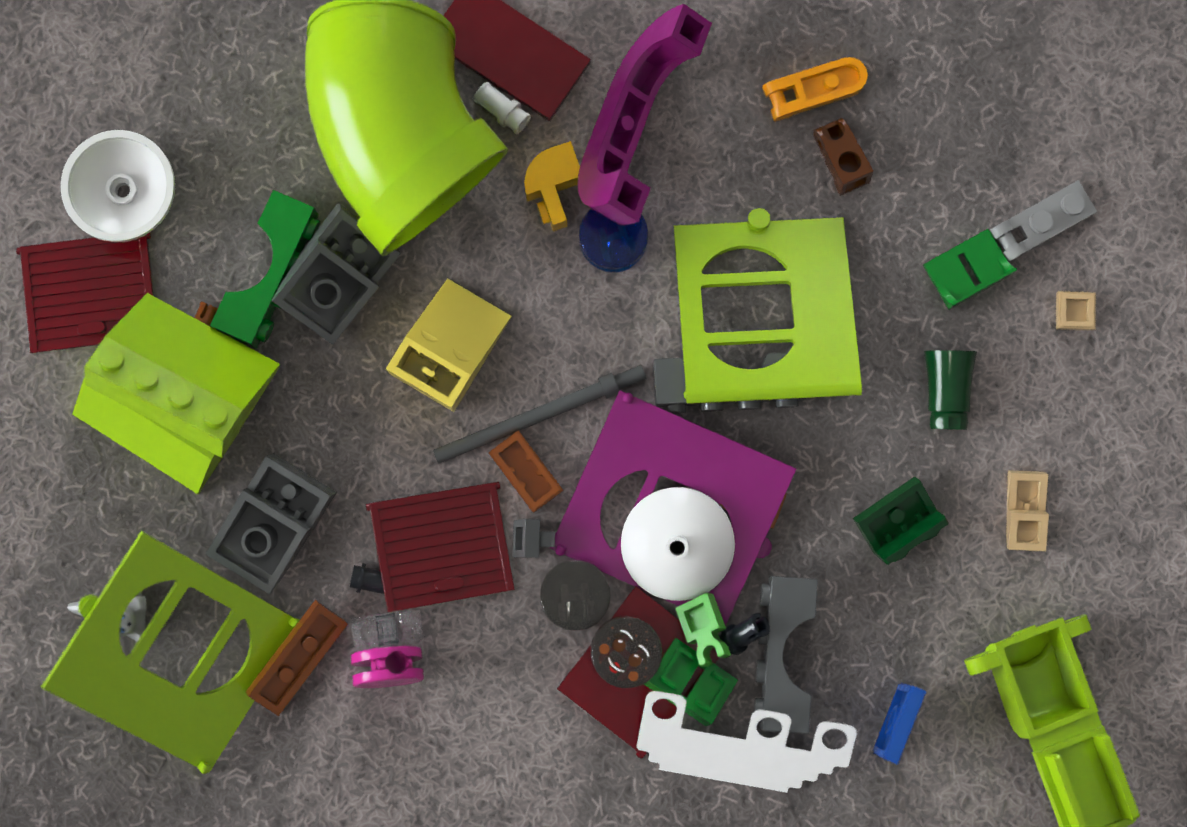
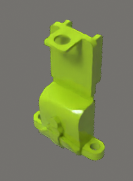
[964,614,1140,827]

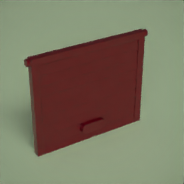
[16,233,153,353]
[365,482,515,613]
[557,586,720,759]

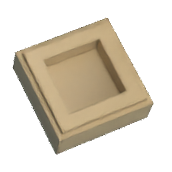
[1056,291,1096,331]

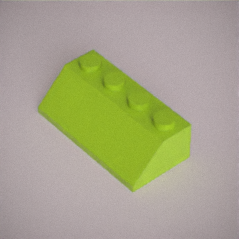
[73,377,240,495]

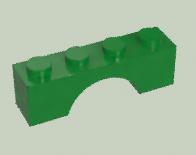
[210,190,321,348]

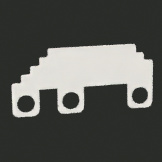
[636,691,857,793]

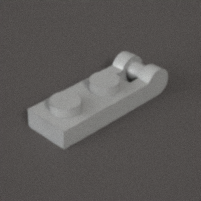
[989,180,1097,262]

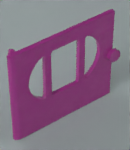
[550,390,796,626]

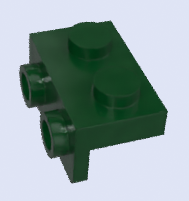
[853,476,949,565]

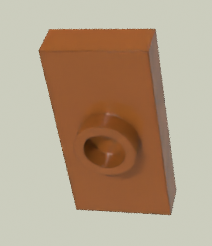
[488,430,564,513]

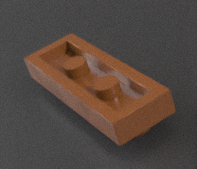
[246,599,348,716]

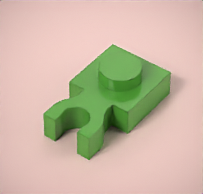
[675,592,731,667]

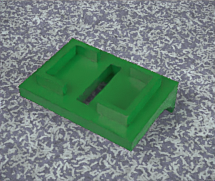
[923,229,1017,310]
[644,637,738,727]

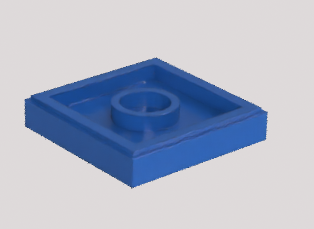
[872,683,926,765]

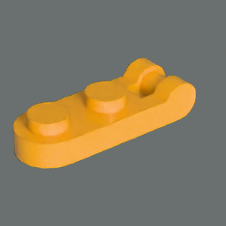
[762,57,868,122]

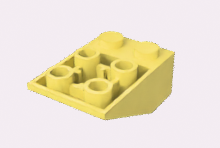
[386,278,512,412]

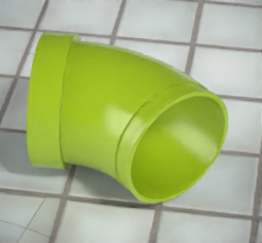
[305,0,508,256]

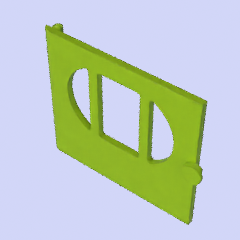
[674,208,862,404]
[41,531,300,774]

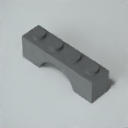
[653,352,806,414]
[753,576,818,734]

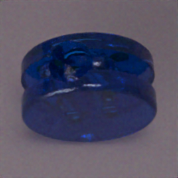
[579,208,648,273]

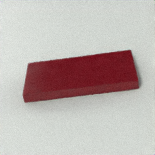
[444,0,591,122]

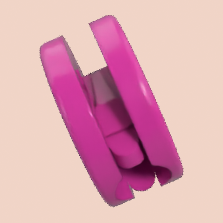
[351,646,424,688]

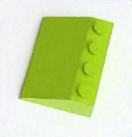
[84,293,280,458]

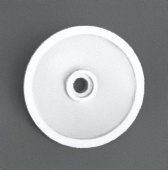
[61,130,175,242]
[621,487,735,601]

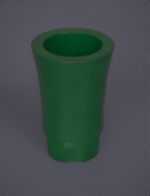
[924,350,977,430]

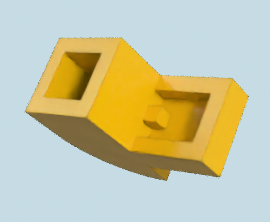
[524,141,580,232]

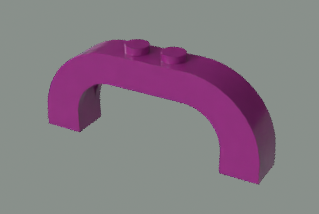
[578,4,712,225]

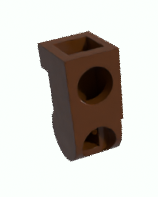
[813,118,874,196]

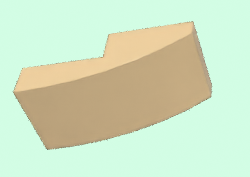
[1006,470,1049,551]

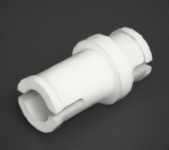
[474,82,531,134]

